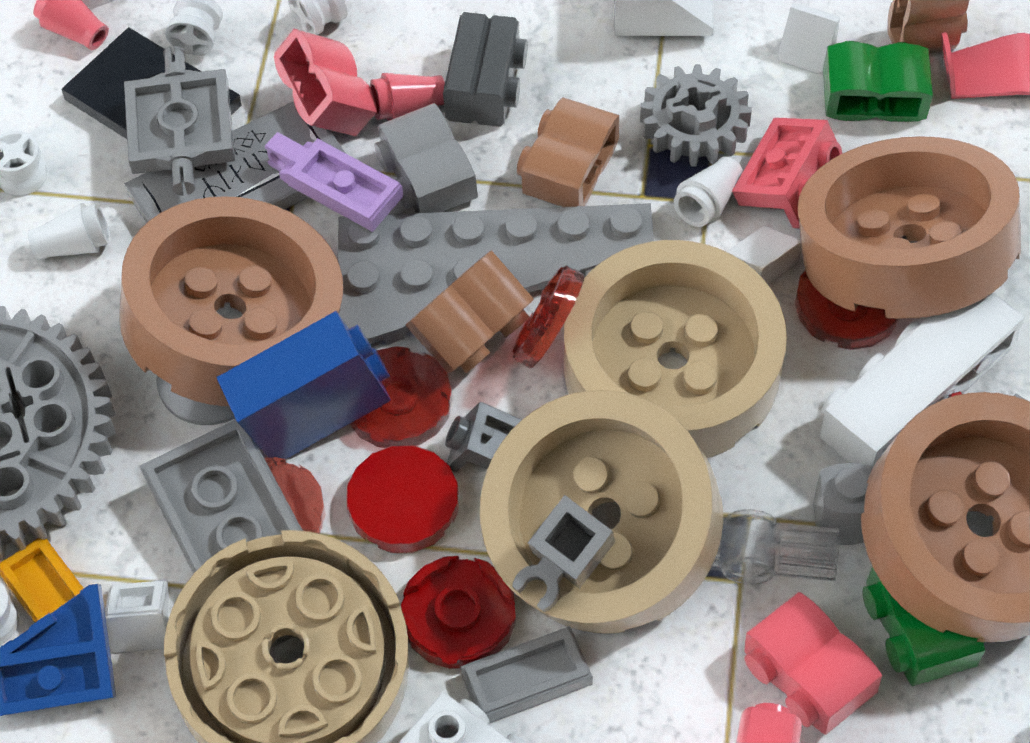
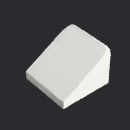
[778,2,840,74]
[726,225,802,284]
[105,580,169,653]

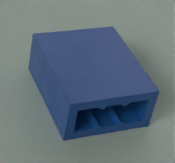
[216,311,391,465]

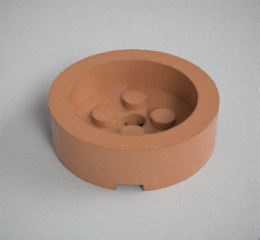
[798,136,1021,319]
[119,196,343,406]
[861,392,1030,643]

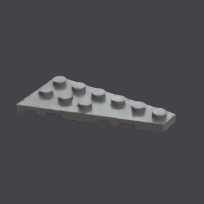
[338,203,654,345]

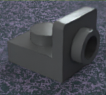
[445,401,522,472]

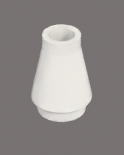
[674,156,743,227]
[28,203,111,260]

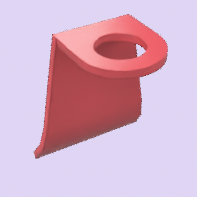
[941,32,1030,99]

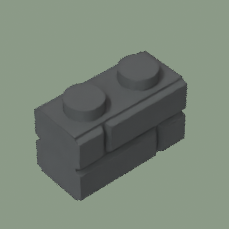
[443,12,528,127]

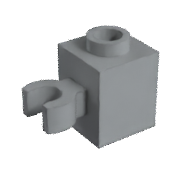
[512,495,615,612]

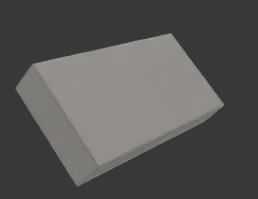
[460,626,593,723]

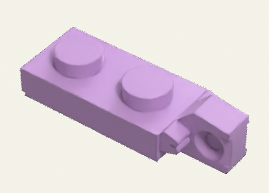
[265,132,403,232]

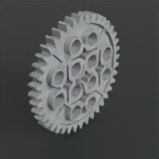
[0,306,116,561]

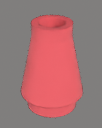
[33,0,109,50]
[370,73,445,121]

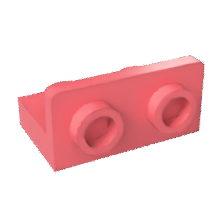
[732,118,842,229]

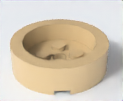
[564,240,787,458]
[480,390,723,634]
[164,530,409,743]

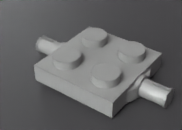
[124,46,235,195]

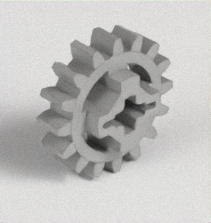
[640,64,752,166]

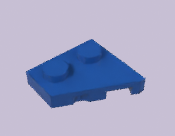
[0,584,116,716]

